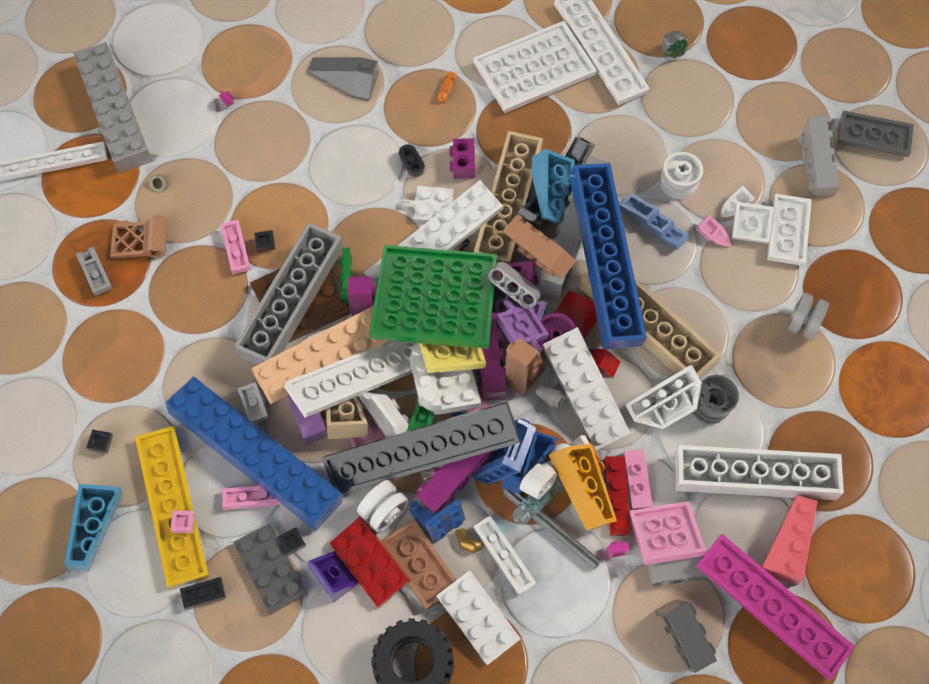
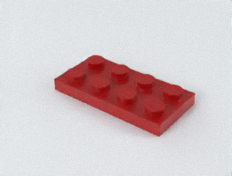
[329,516,411,608]

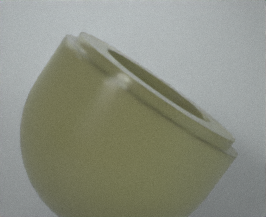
[149,174,169,192]

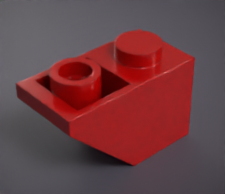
[589,349,620,378]

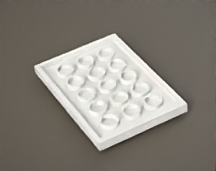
[473,21,597,113]

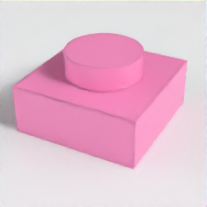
[171,511,195,533]

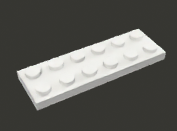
[542,327,630,451]

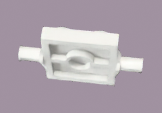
[403,186,454,223]

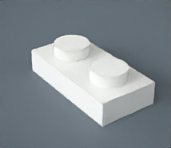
[237,382,269,424]

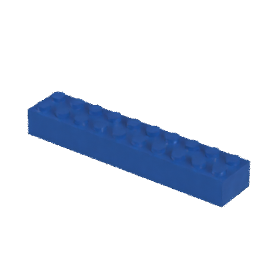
[569,163,647,350]
[165,376,342,532]

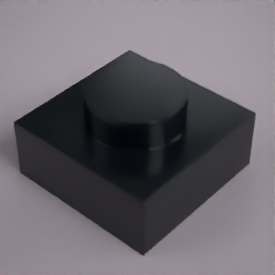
[254,230,276,252]
[86,429,113,454]
[278,527,306,556]

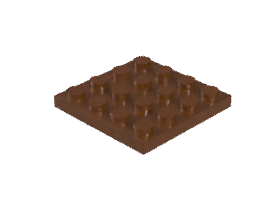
[250,268,350,343]

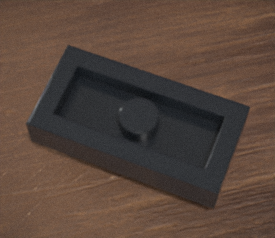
[180,577,226,610]

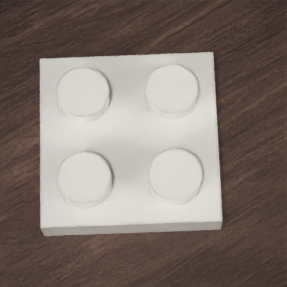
[731,202,774,244]

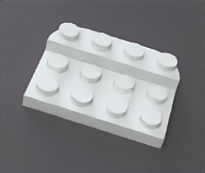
[410,344,481,414]

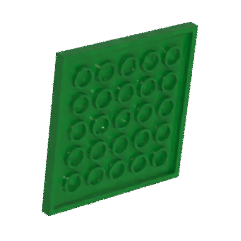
[369,245,497,349]

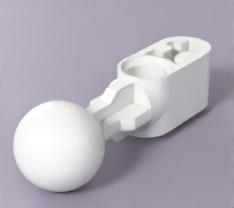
[520,443,574,500]

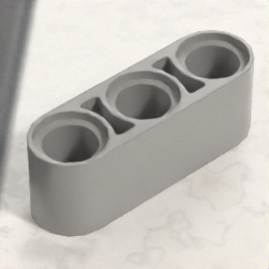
[489,262,541,308]
[648,556,709,586]

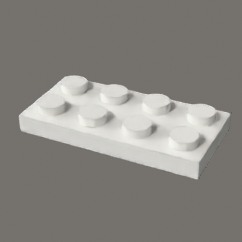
[767,194,812,266]
[436,570,521,666]

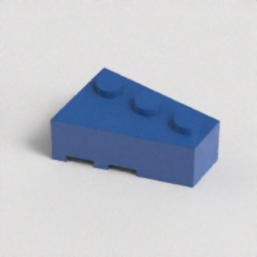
[501,431,558,494]

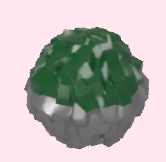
[662,31,688,58]

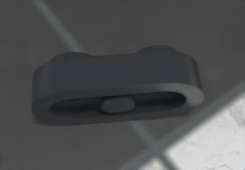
[399,144,425,177]

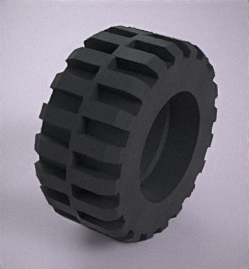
[371,618,454,684]

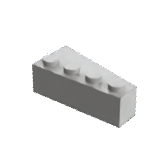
[799,115,839,198]

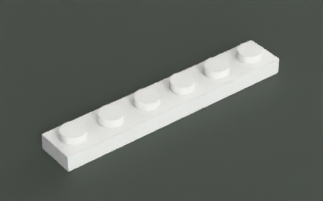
[0,141,108,181]

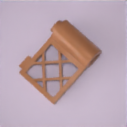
[110,215,168,259]

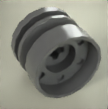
[692,374,739,424]

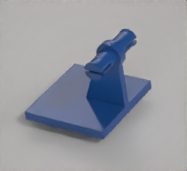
[410,499,466,543]

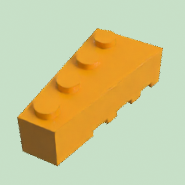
[549,443,617,531]

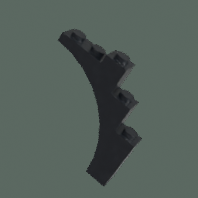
[518,136,595,227]

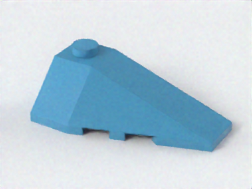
[532,149,575,223]

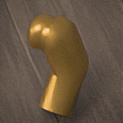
[455,528,482,553]

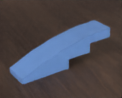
[619,194,689,250]

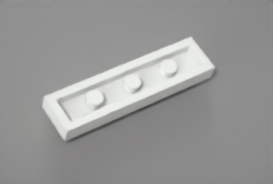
[473,516,536,596]

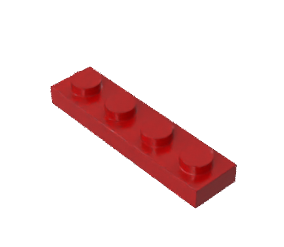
[604,456,631,536]

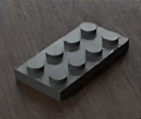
[837,111,914,157]
[233,523,307,615]

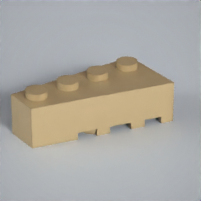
[326,396,368,439]

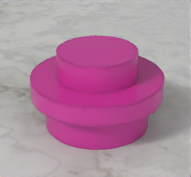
[218,90,234,107]

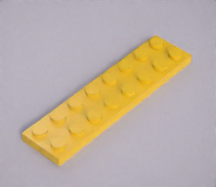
[135,426,209,589]

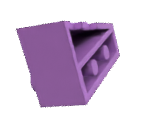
[287,395,328,445]

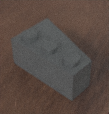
[654,599,717,673]

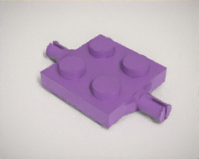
[495,299,549,353]

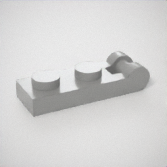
[76,246,113,296]

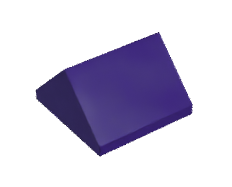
[307,551,359,602]

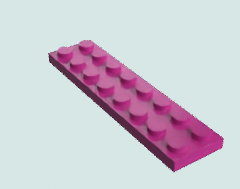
[695,534,855,680]

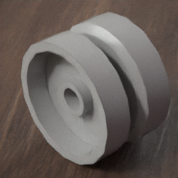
[787,292,830,341]

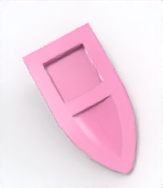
[696,215,731,246]

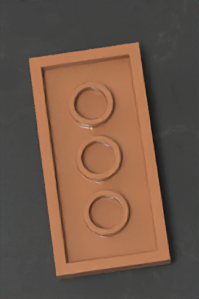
[381,519,456,611]

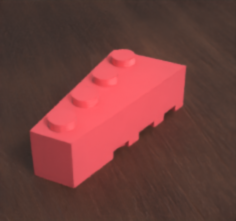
[761,496,818,585]

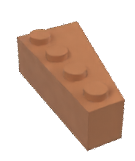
[503,214,577,279]
[505,338,546,396]

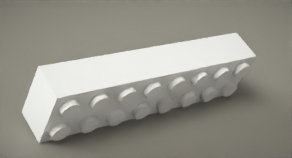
[675,445,844,500]

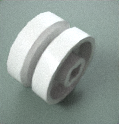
[660,152,703,199]
[357,480,409,533]

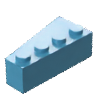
[64,484,123,572]

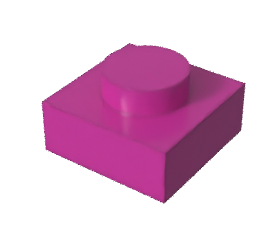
[606,541,630,559]

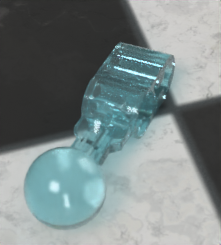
[512,475,567,525]

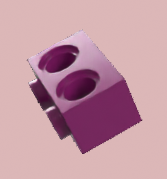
[449,138,475,179]

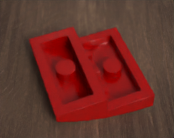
[554,291,597,339]

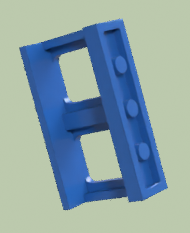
[471,418,536,486]

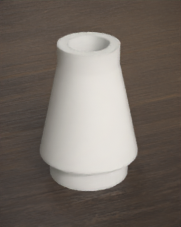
[535,384,566,409]

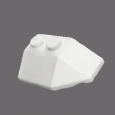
[625,365,702,429]
[357,392,410,437]

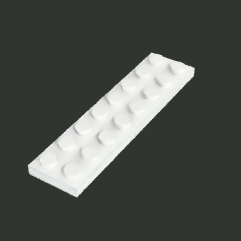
[554,0,650,105]
[364,180,504,288]
[284,341,419,418]

